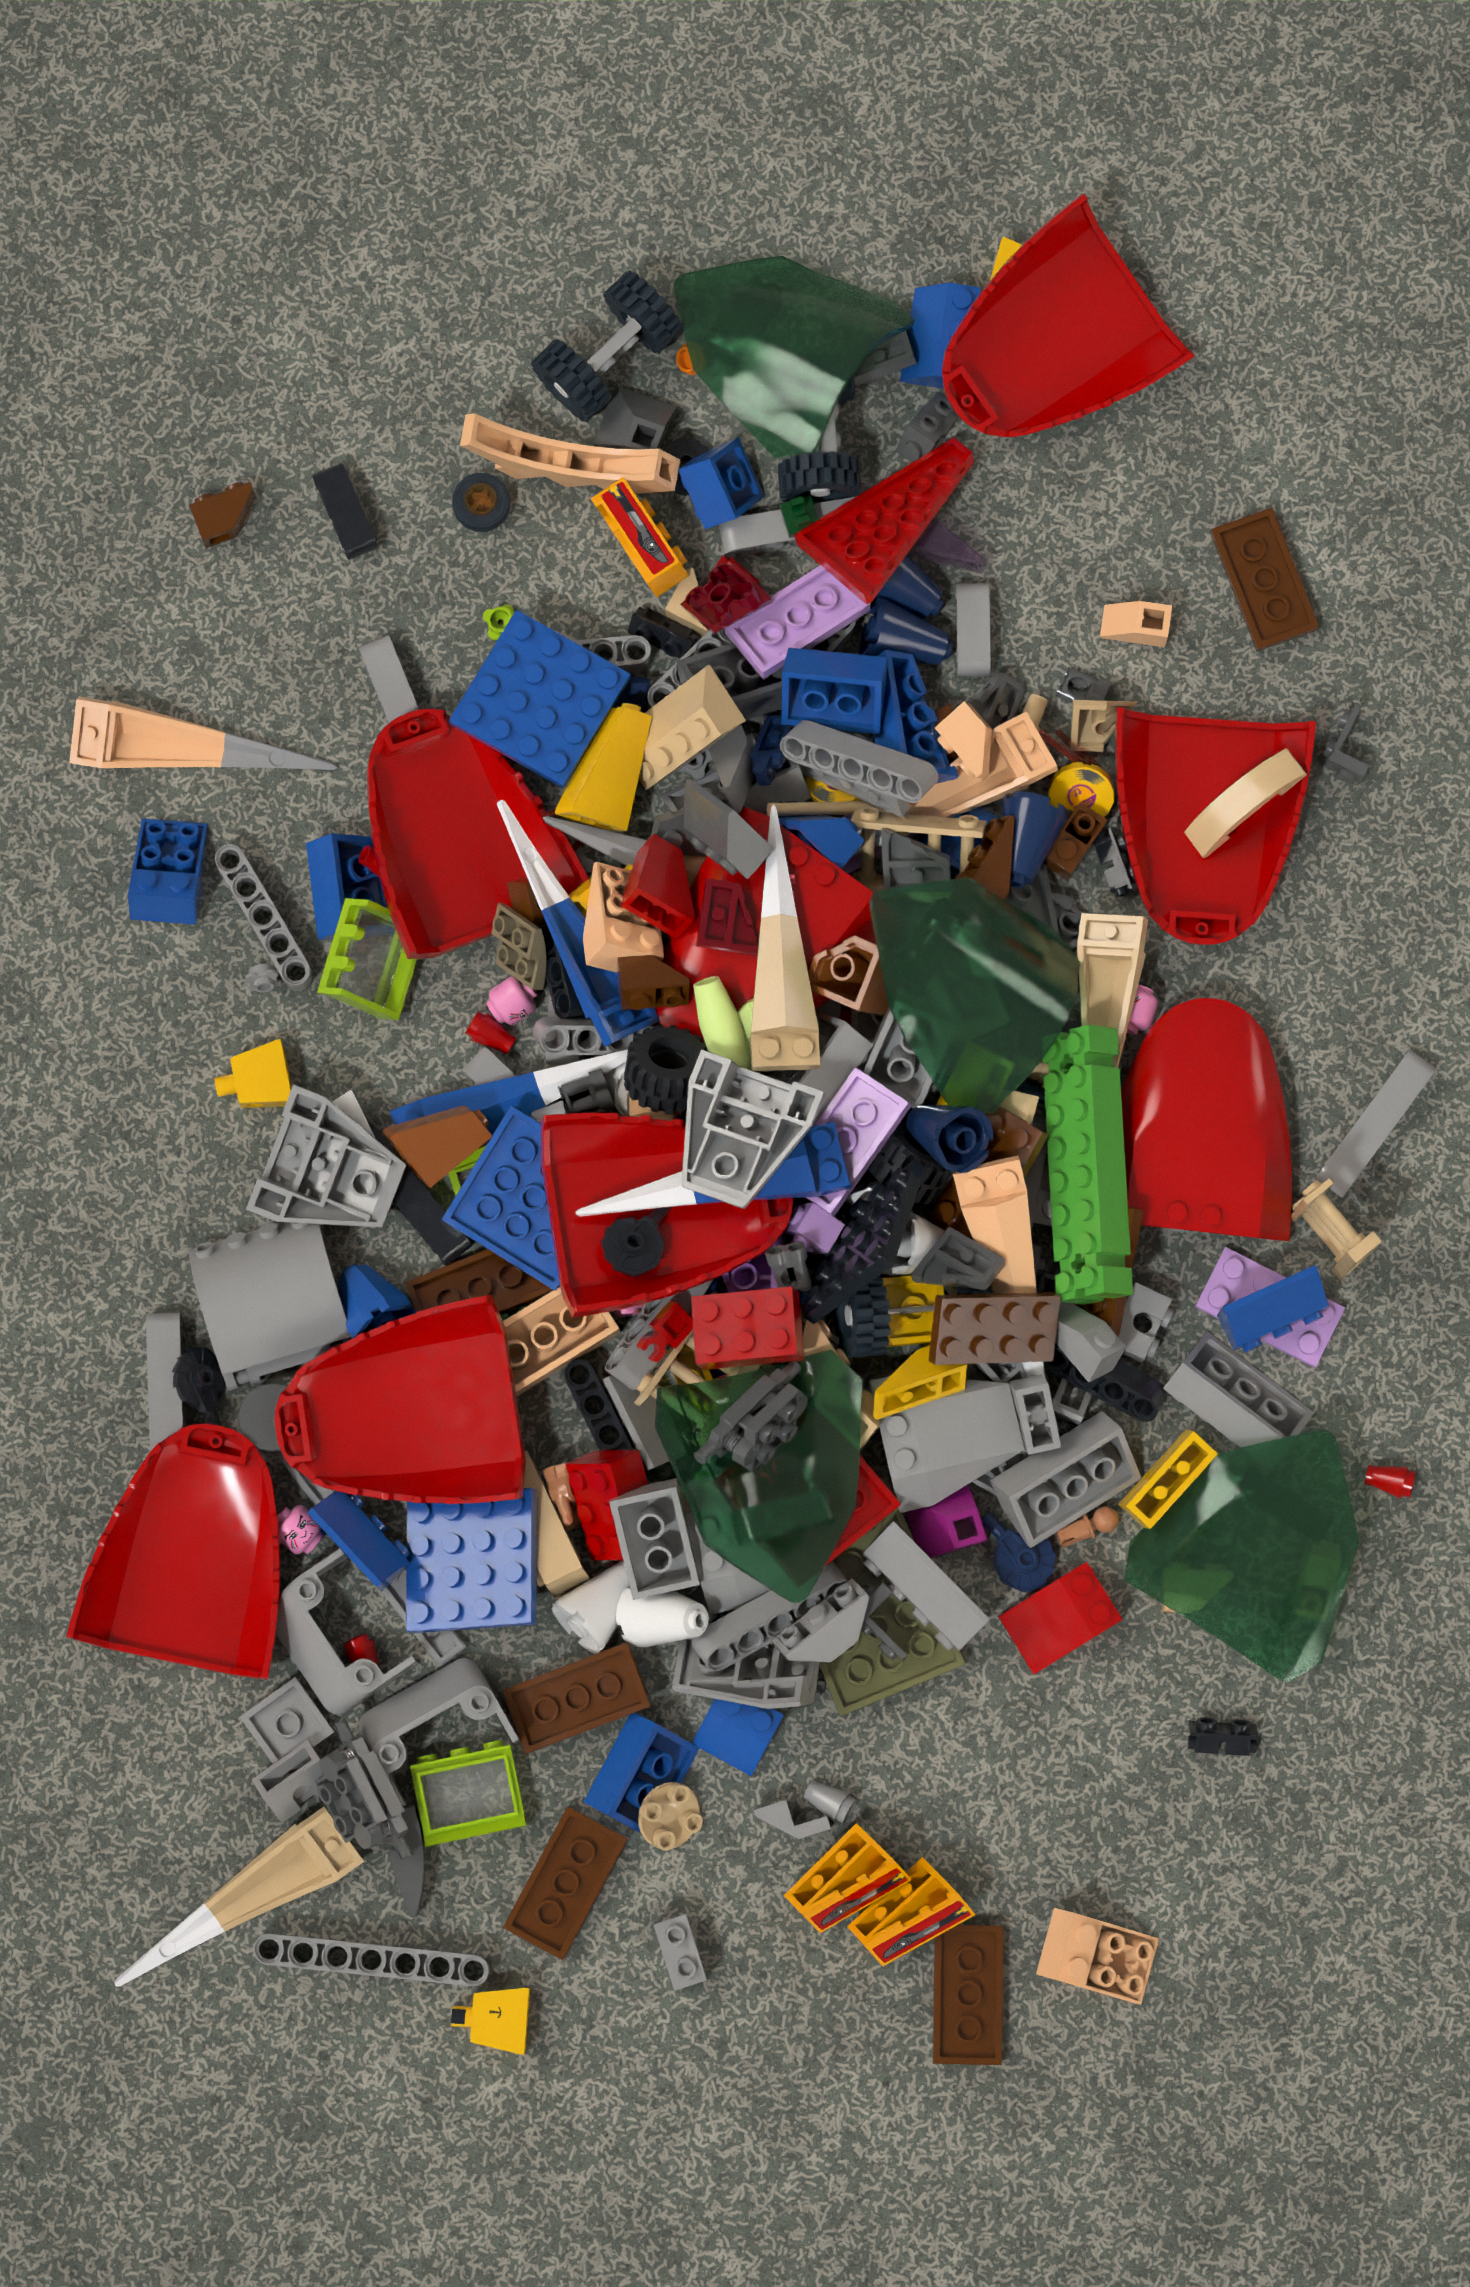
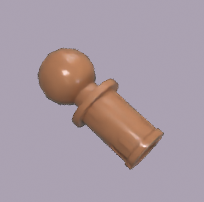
[1056,1506,1119,1548]

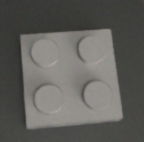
[240,1677,335,1764]

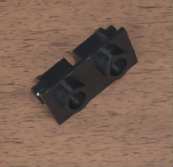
[627,607,698,659]
[1094,827,1138,898]
[1188,1717,1259,1756]

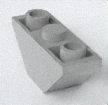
[771,1578,869,1662]

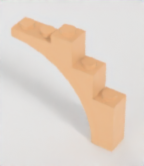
[460,413,680,494]

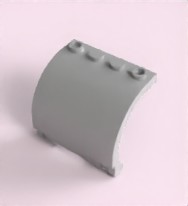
[188,1222,352,1391]

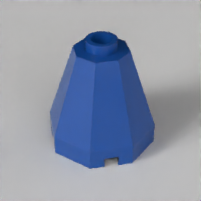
[338,1264,416,1339]

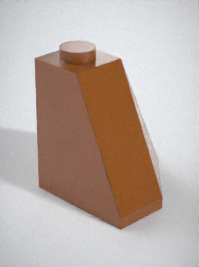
[808,936,905,1015]
[382,1105,492,1188]

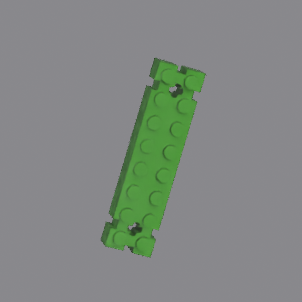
[1041,1025,1133,1304]

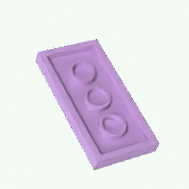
[725,565,871,679]
[806,1067,912,1216]
[1195,1247,1345,1368]

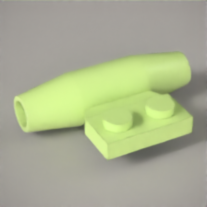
[693,976,756,1072]

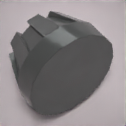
[238,1384,286,1453]

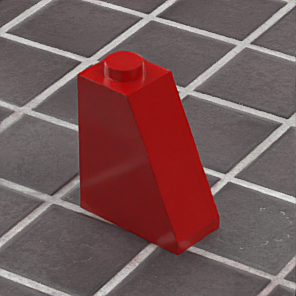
[620,834,695,939]

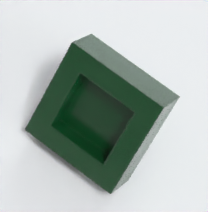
[779,495,819,538]

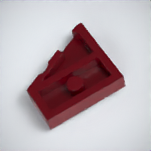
[696,878,759,956]

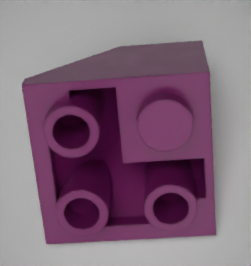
[905,1484,987,1559]

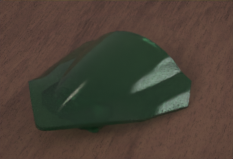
[674,256,915,459]
[869,878,1080,1114]
[655,1350,863,1603]
[1124,1430,1359,1684]

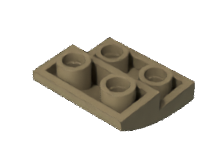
[491,903,546,990]

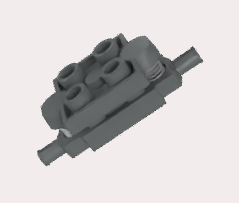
[694,1361,808,1472]
[315,1719,414,1860]

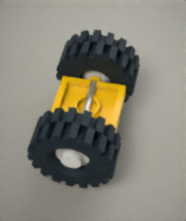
[834,1276,990,1358]

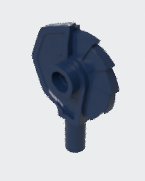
[981,1512,1056,1593]

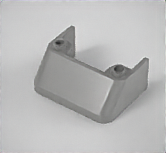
[276,1549,419,1715]
[359,1658,521,1808]

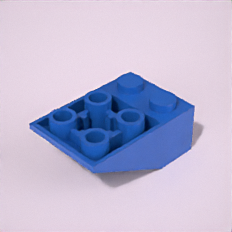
[128,818,208,925]

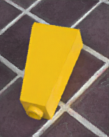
[555,703,652,832]

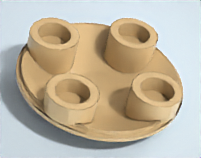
[638,1782,703,1851]

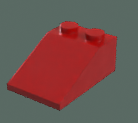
[998,1562,1123,1675]

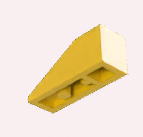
[873,1345,967,1420]

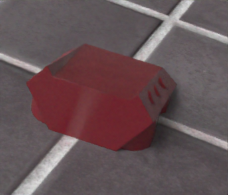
[680,563,772,634]

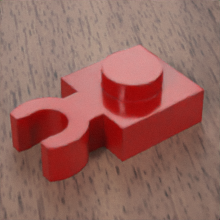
[636,1300,693,1363]

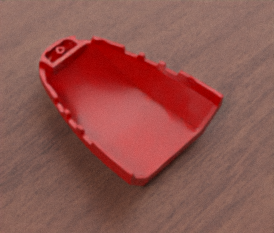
[942,193,1195,437]
[1115,707,1316,945]
[367,709,589,959]
[655,807,901,1043]
[1121,998,1292,1242]
[541,1113,793,1318]
[274,1295,526,1504]
[66,1424,280,1680]

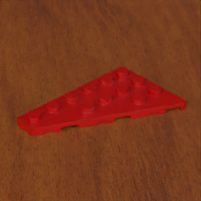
[794,438,974,604]

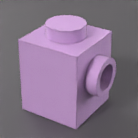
[784,1202,845,1255]

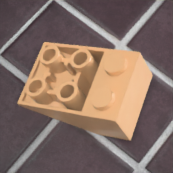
[583,862,664,973]
[1036,1908,1159,2005]

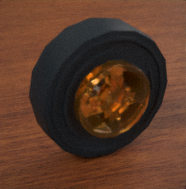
[452,473,510,532]

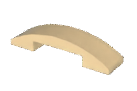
[1184,748,1307,858]

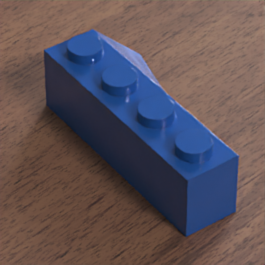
[874,650,959,784]

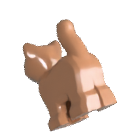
[542,1462,582,1531]

